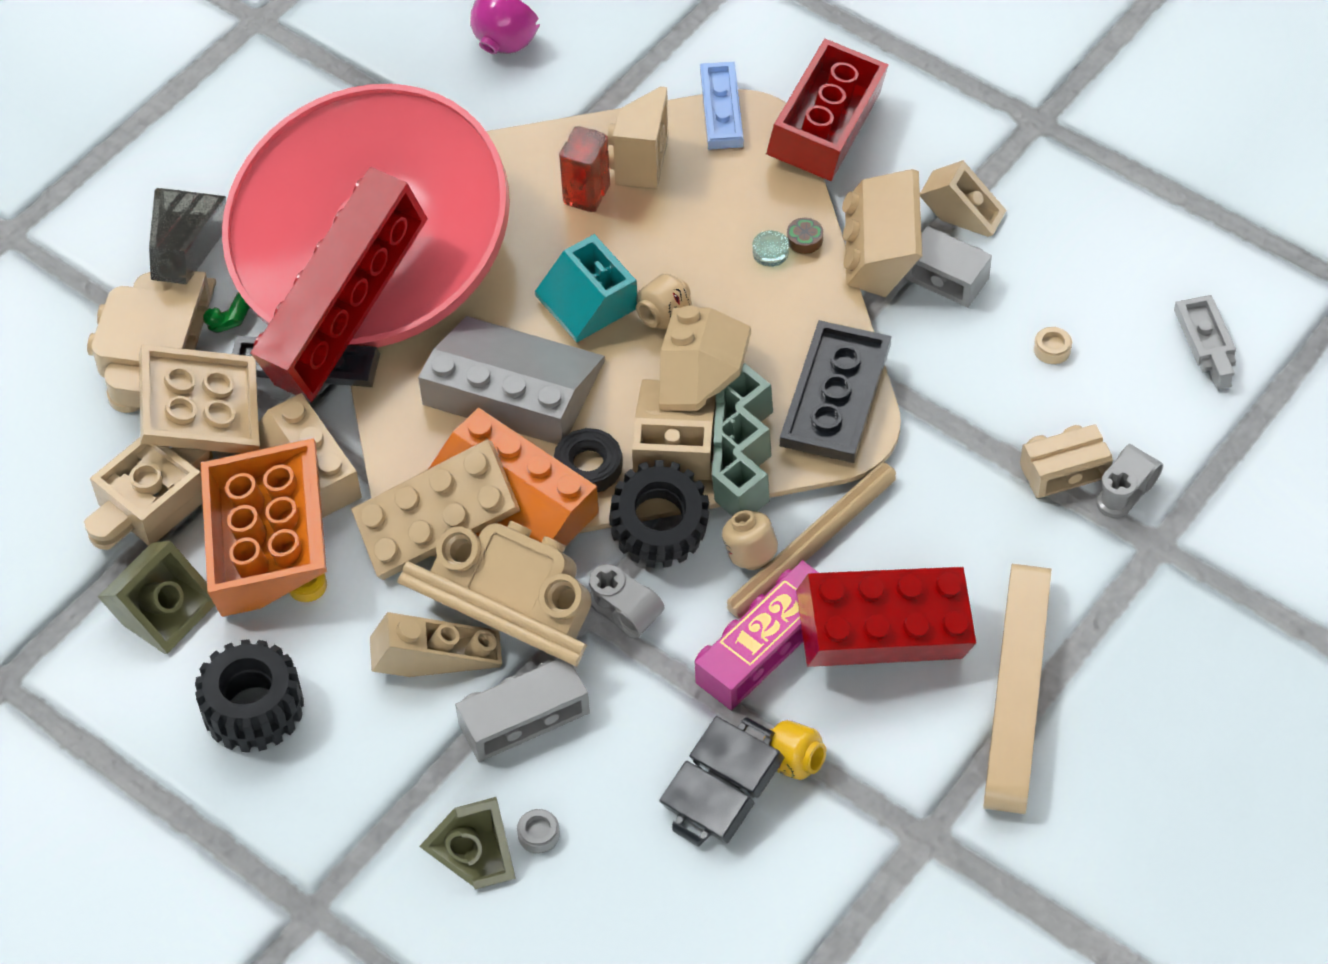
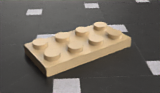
[351,439,521,580]

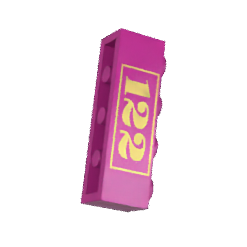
[695,560,819,711]

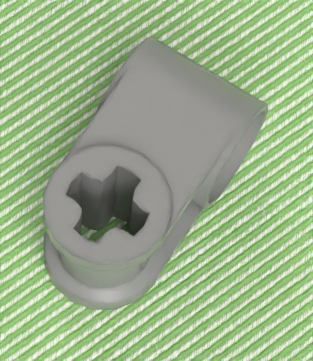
[1097,444,1164,518]
[589,564,665,638]

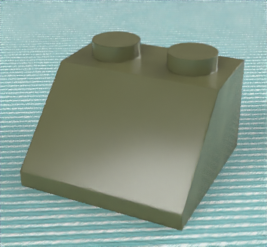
[97,541,215,654]

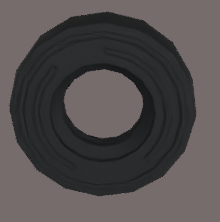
[554,428,623,492]

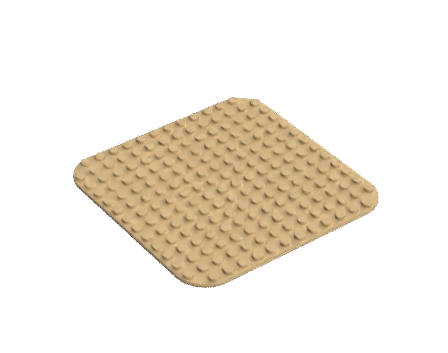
[351,89,901,557]

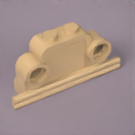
[87,270,216,413]
[397,520,591,667]

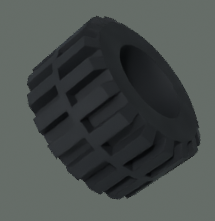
[609,460,710,568]
[195,639,304,752]

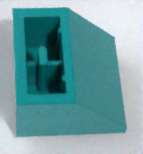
[535,234,637,343]

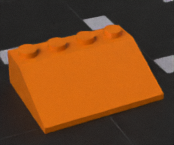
[427,407,599,546]
[201,438,327,617]

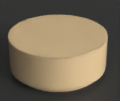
[1034,327,1072,364]

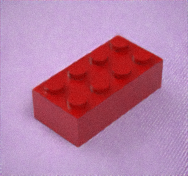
[766,38,889,181]
[796,567,977,667]

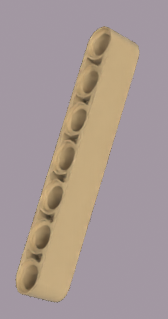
[983,563,1052,814]

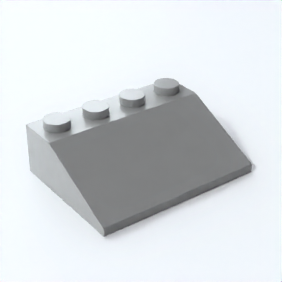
[418,316,605,445]

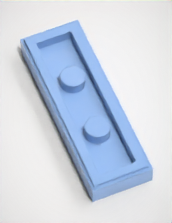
[700,62,744,150]

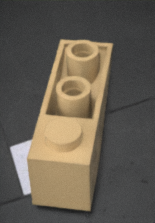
[370,612,502,677]

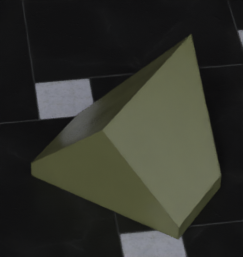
[419,797,516,889]

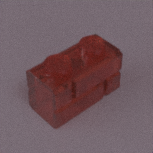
[559,126,610,212]

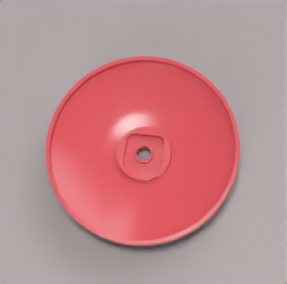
[222,84,510,348]

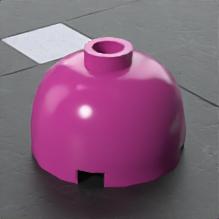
[470,0,540,54]

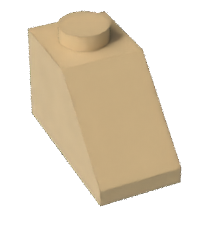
[920,160,1007,237]

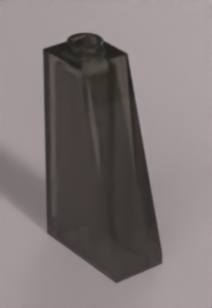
[149,188,226,284]

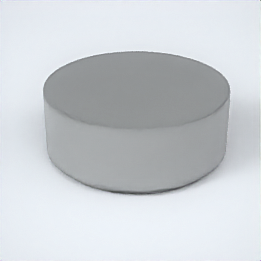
[517,809,560,853]

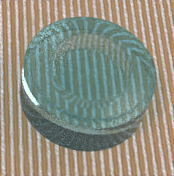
[752,230,789,267]

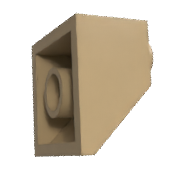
[607,87,669,189]

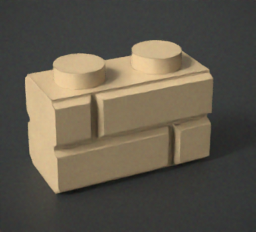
[1020,424,1113,498]

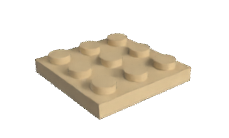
[139,344,260,454]

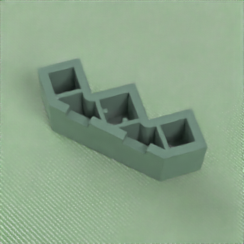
[712,363,773,516]

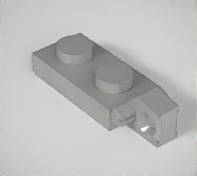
[1174,295,1236,390]

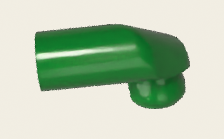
[203,292,250,333]

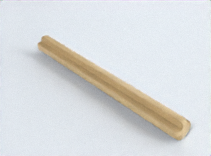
[727,462,896,619]

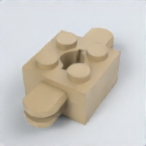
[84,437,214,550]

